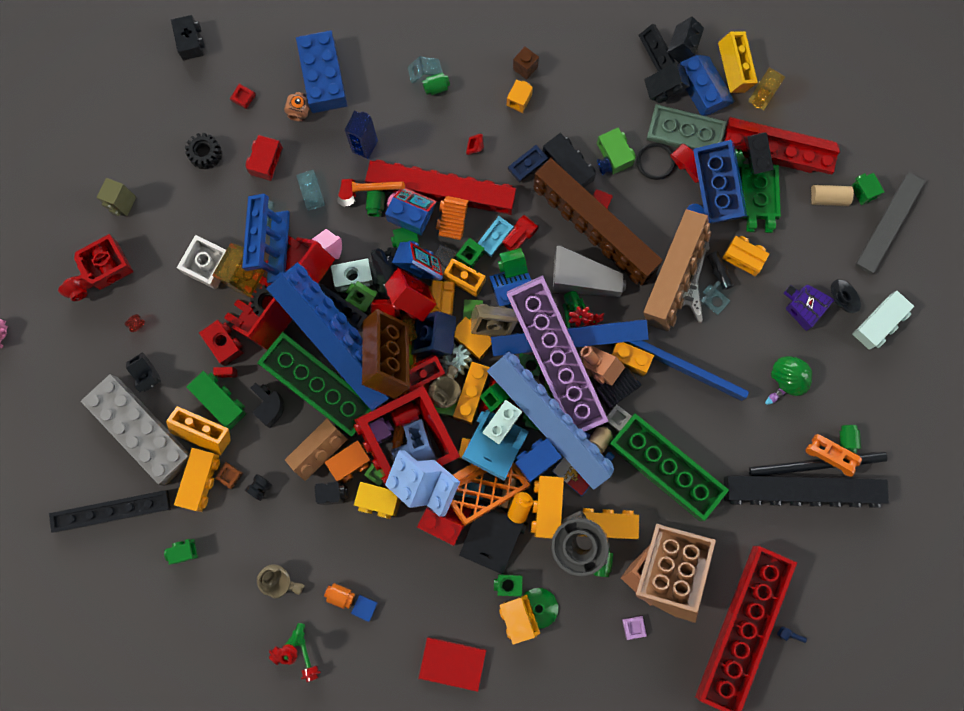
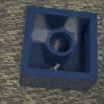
[411,311,456,358]

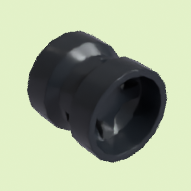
[245,474,272,501]

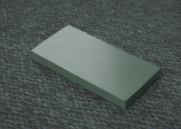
[646,104,727,150]

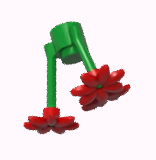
[562,291,604,328]

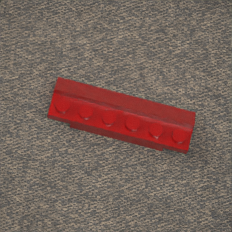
[725,117,840,175]

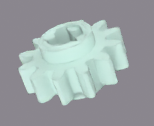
[439,344,472,378]

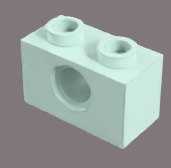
[331,258,373,293]
[483,400,523,445]

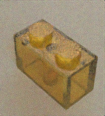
[749,67,785,110]

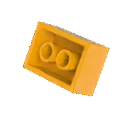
[531,476,564,539]

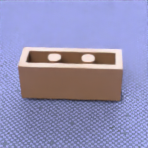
[285,419,348,481]

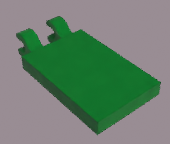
[740,164,781,233]

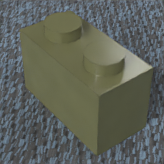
[96,178,136,216]

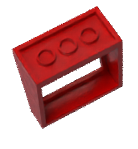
[354,385,460,488]

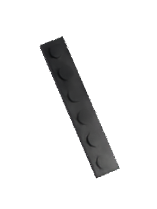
[49,490,171,533]

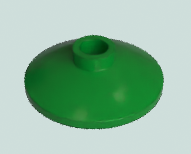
[523,588,558,629]

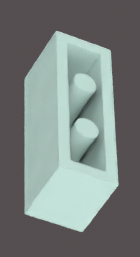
[852,291,914,350]

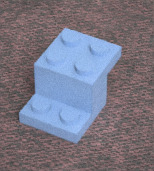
[385,450,460,517]

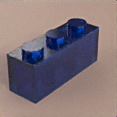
[344,110,378,159]

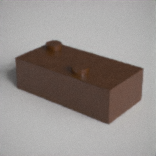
[362,309,410,399]

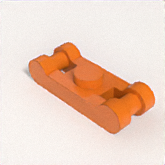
[806,434,862,477]

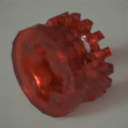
[125,314,145,333]

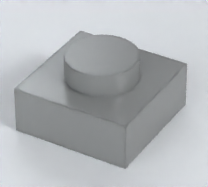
[607,404,632,431]

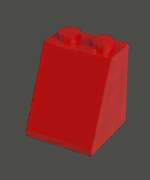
[417,505,472,546]

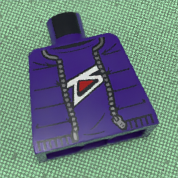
[783,285,834,331]

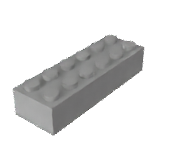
[81,374,190,486]

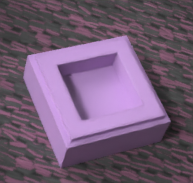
[622,615,647,640]

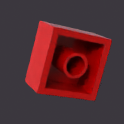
[385,268,437,321]

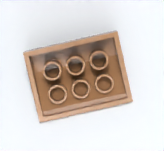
[636,524,716,623]

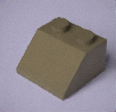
[471,304,518,336]

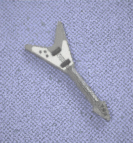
[682,241,710,323]

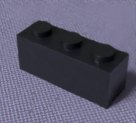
[543,132,596,188]

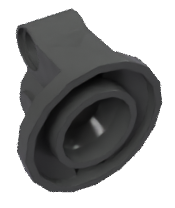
[551,510,609,576]

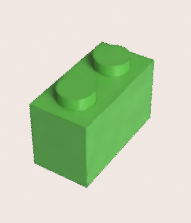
[597,127,636,175]

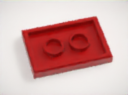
[418,637,486,692]

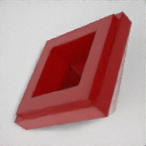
[466,133,484,155]

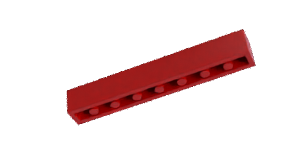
[365,160,516,215]

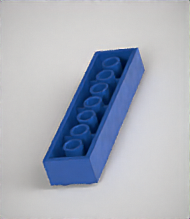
[266,262,390,411]

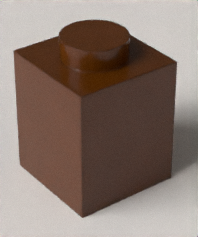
[513,46,539,80]

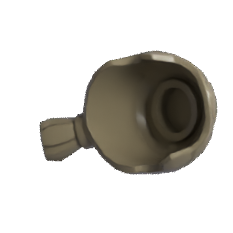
[428,365,461,408]
[257,564,305,599]

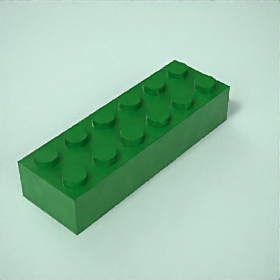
[257,332,371,437]
[608,414,729,521]

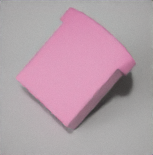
[312,229,342,259]

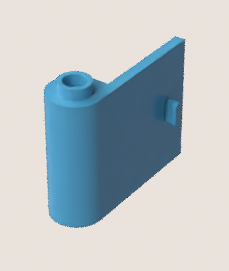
[462,409,529,481]

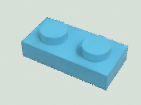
[478,216,514,257]

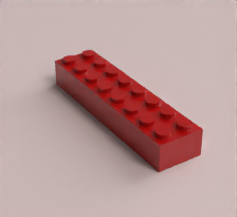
[695,546,797,711]

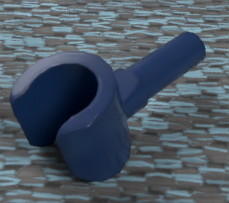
[777,627,807,643]

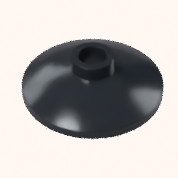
[831,279,861,313]

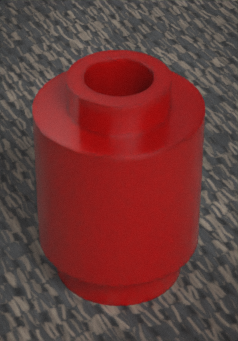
[390,402,421,427]

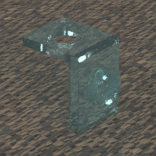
[408,56,442,83]
[700,281,730,315]

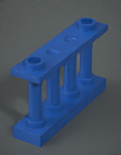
[242,193,290,284]

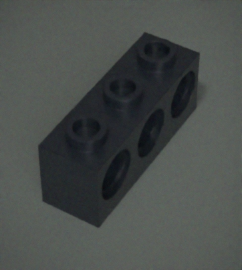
[319,284,370,332]

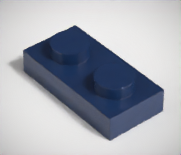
[508,145,548,183]

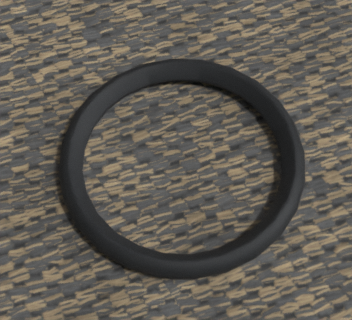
[637,143,675,180]

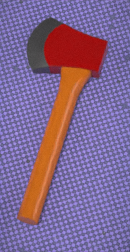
[337,179,405,207]

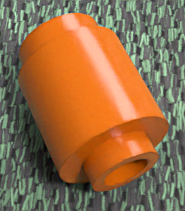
[324,583,356,609]

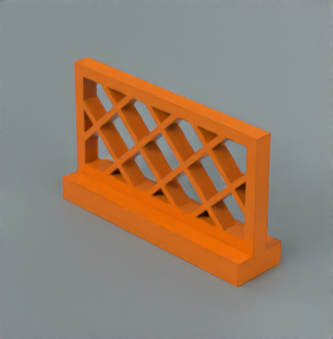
[450,462,530,526]

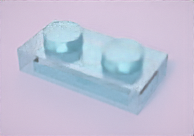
[296,169,325,211]

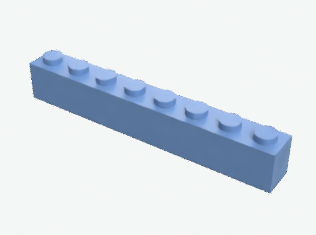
[487,351,614,490]

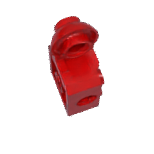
[58,234,134,302]

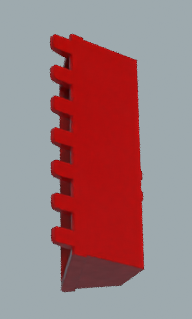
[224,235,335,351]

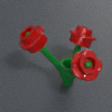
[269,623,321,682]

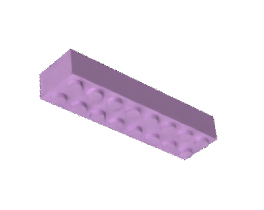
[507,275,608,432]

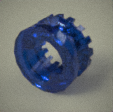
[597,157,612,175]

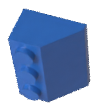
[680,55,735,116]

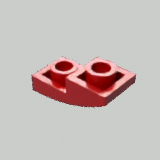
[670,143,699,183]

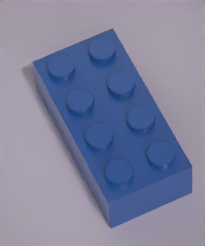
[296,30,348,113]
[693,140,747,224]

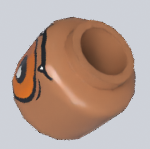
[284,92,310,121]

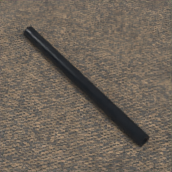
[749,452,888,476]

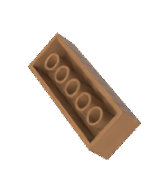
[643,209,712,332]

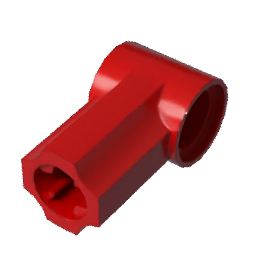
[502,215,539,251]

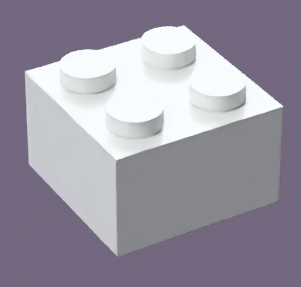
[177,235,234,290]

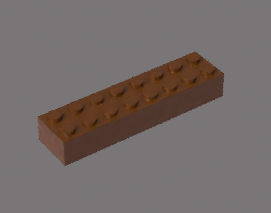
[533,158,663,286]

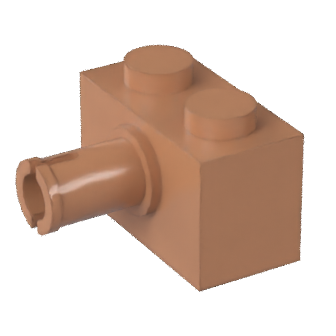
[580,346,625,386]

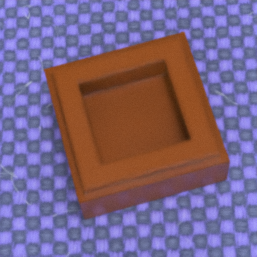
[215,462,243,489]

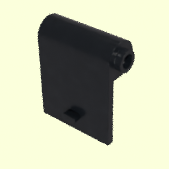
[459,500,528,574]

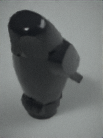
[371,247,401,299]

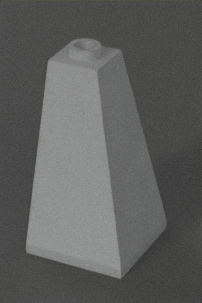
[552,246,626,297]

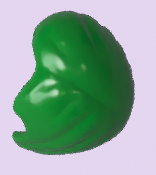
[771,356,813,396]

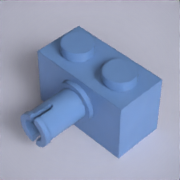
[391,419,436,461]

